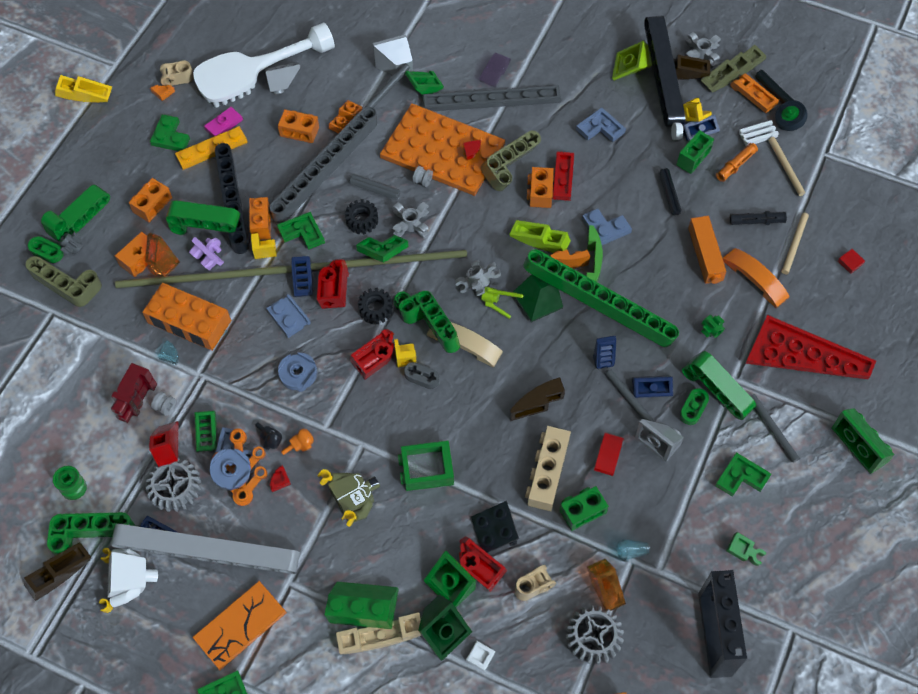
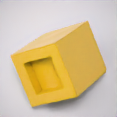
[683,98,712,122]
[251,233,277,259]
[394,339,417,368]

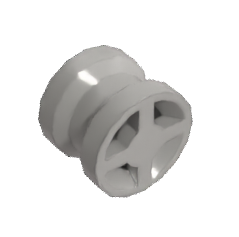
[413,166,433,187]
[151,392,176,416]

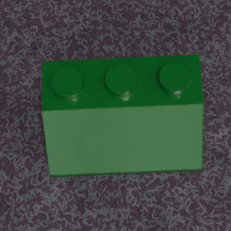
[831,408,895,474]
[324,581,399,629]

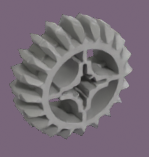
[145,458,201,512]
[566,605,624,665]

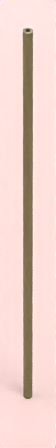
[115,250,467,288]

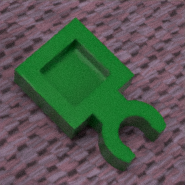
[726,532,766,566]

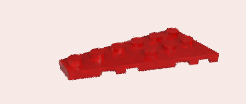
[745,315,876,380]

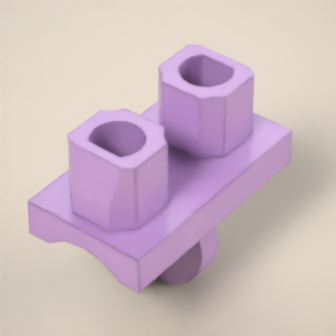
[189,237,224,270]

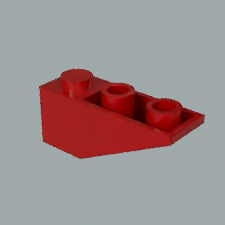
[149,421,179,467]

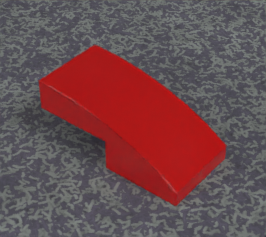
[594,433,624,476]

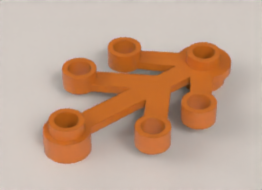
[212,428,268,506]

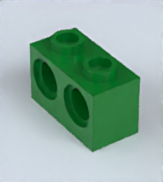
[677,130,714,174]
[559,486,609,531]

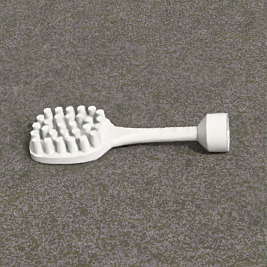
[193,23,335,108]

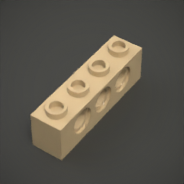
[525,426,571,511]

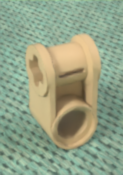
[160,61,194,86]
[515,565,556,601]

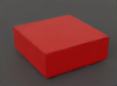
[837,249,865,274]

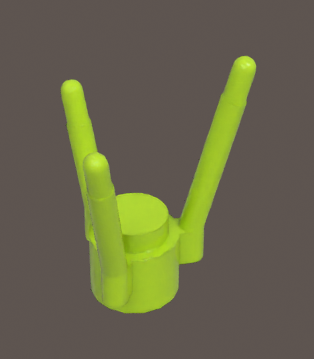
[481,287,523,319]

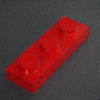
[553,151,574,201]

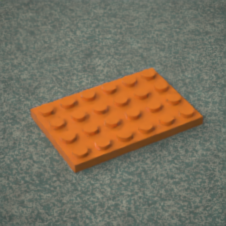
[380,103,505,196]

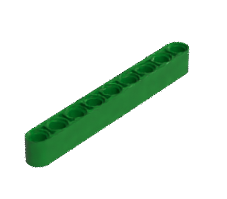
[523,249,679,347]

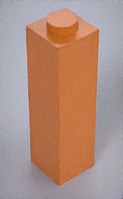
[688,216,727,284]

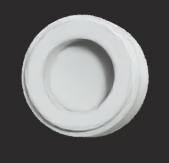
[671,123,683,140]

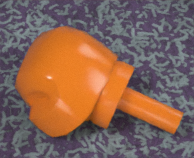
[281,428,314,455]

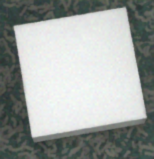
[466,641,495,672]

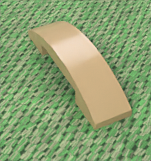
[427,322,503,368]
[336,612,421,655]

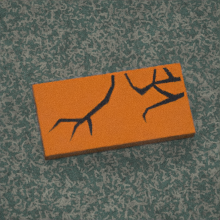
[192,581,287,670]

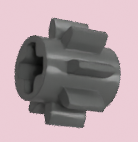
[59,232,83,255]

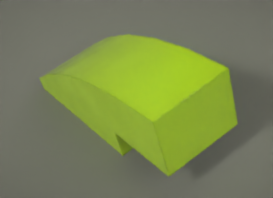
[509,220,571,253]

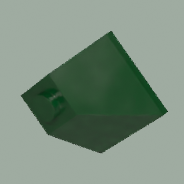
[513,275,563,322]
[418,594,472,661]

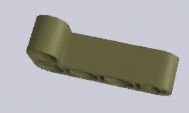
[481,130,541,191]
[26,256,102,307]

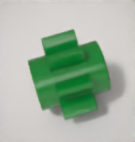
[701,315,725,338]

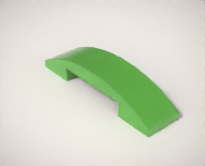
[585,225,603,291]

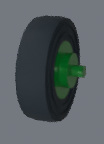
[775,100,808,131]

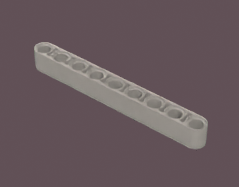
[111,524,300,574]

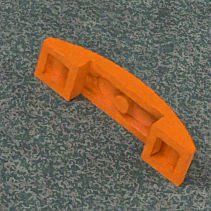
[722,248,790,308]

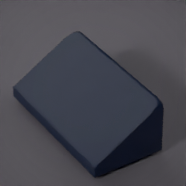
[683,115,720,142]
[632,376,673,398]

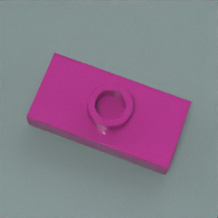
[204,107,243,137]

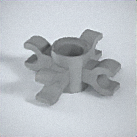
[686,32,721,68]
[392,202,429,238]
[455,260,501,296]

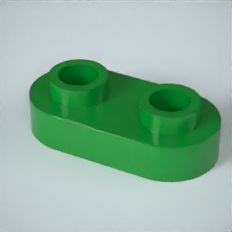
[28,237,64,263]
[680,388,709,425]

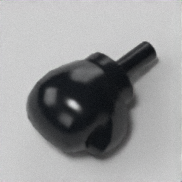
[255,423,282,450]

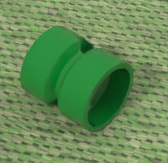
[53,466,87,500]

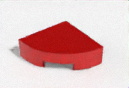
[463,140,481,160]
[270,465,291,492]

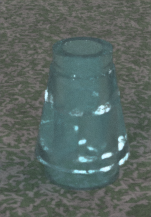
[617,539,649,560]

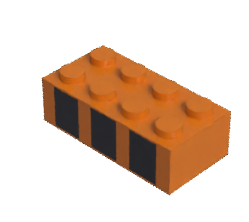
[142,282,232,351]

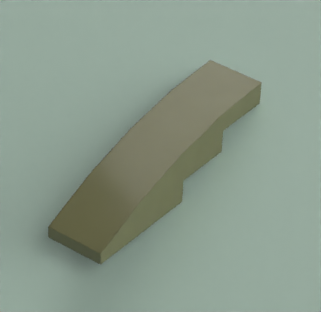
[701,45,766,93]

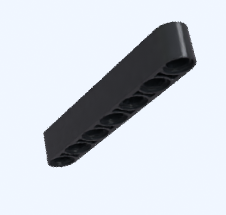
[644,16,685,127]
[215,143,249,254]

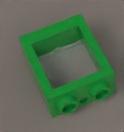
[398,440,454,491]

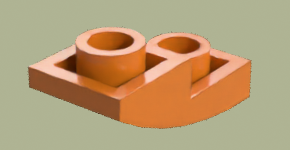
[329,100,363,133]
[550,250,590,269]

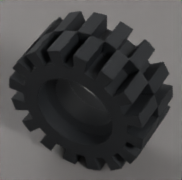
[345,199,379,234]
[358,288,393,324]

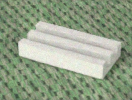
[739,120,779,146]

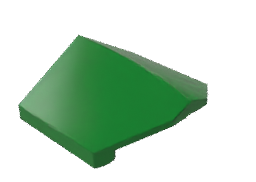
[405,71,444,95]

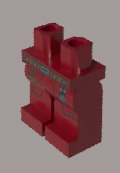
[111,363,157,423]

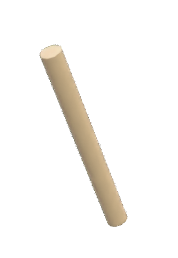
[768,137,806,196]
[781,213,809,275]

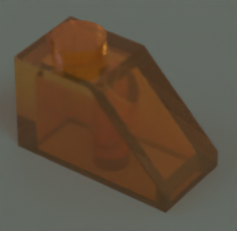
[145,233,180,278]
[587,559,626,611]

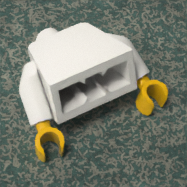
[99,548,158,613]

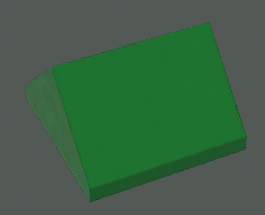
[424,551,476,607]

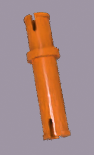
[716,143,758,182]

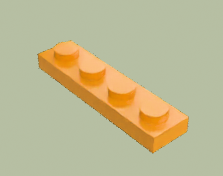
[175,126,248,170]

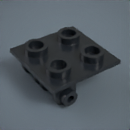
[471,501,519,553]

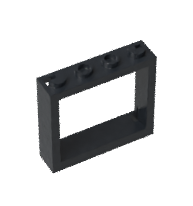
[698,570,747,678]

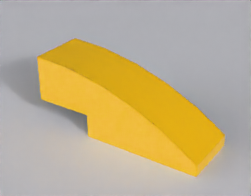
[55,75,112,103]

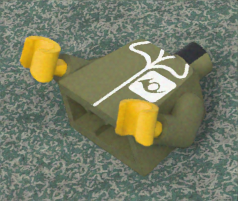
[317,469,380,527]

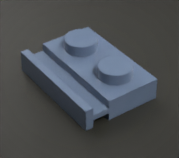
[266,294,311,338]

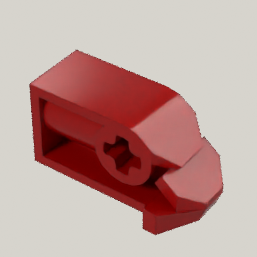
[317,259,349,309]
[350,329,394,380]
[459,536,507,592]

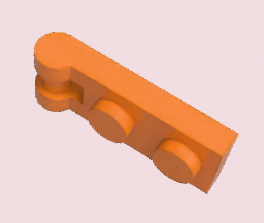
[731,73,779,113]

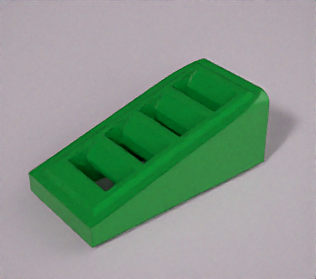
[195,411,217,452]

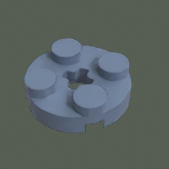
[278,353,317,392]
[210,449,251,491]

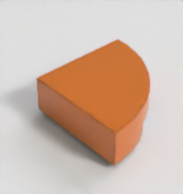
[150,85,175,101]

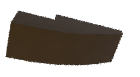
[673,55,710,80]
[510,377,565,421]
[24,542,91,601]

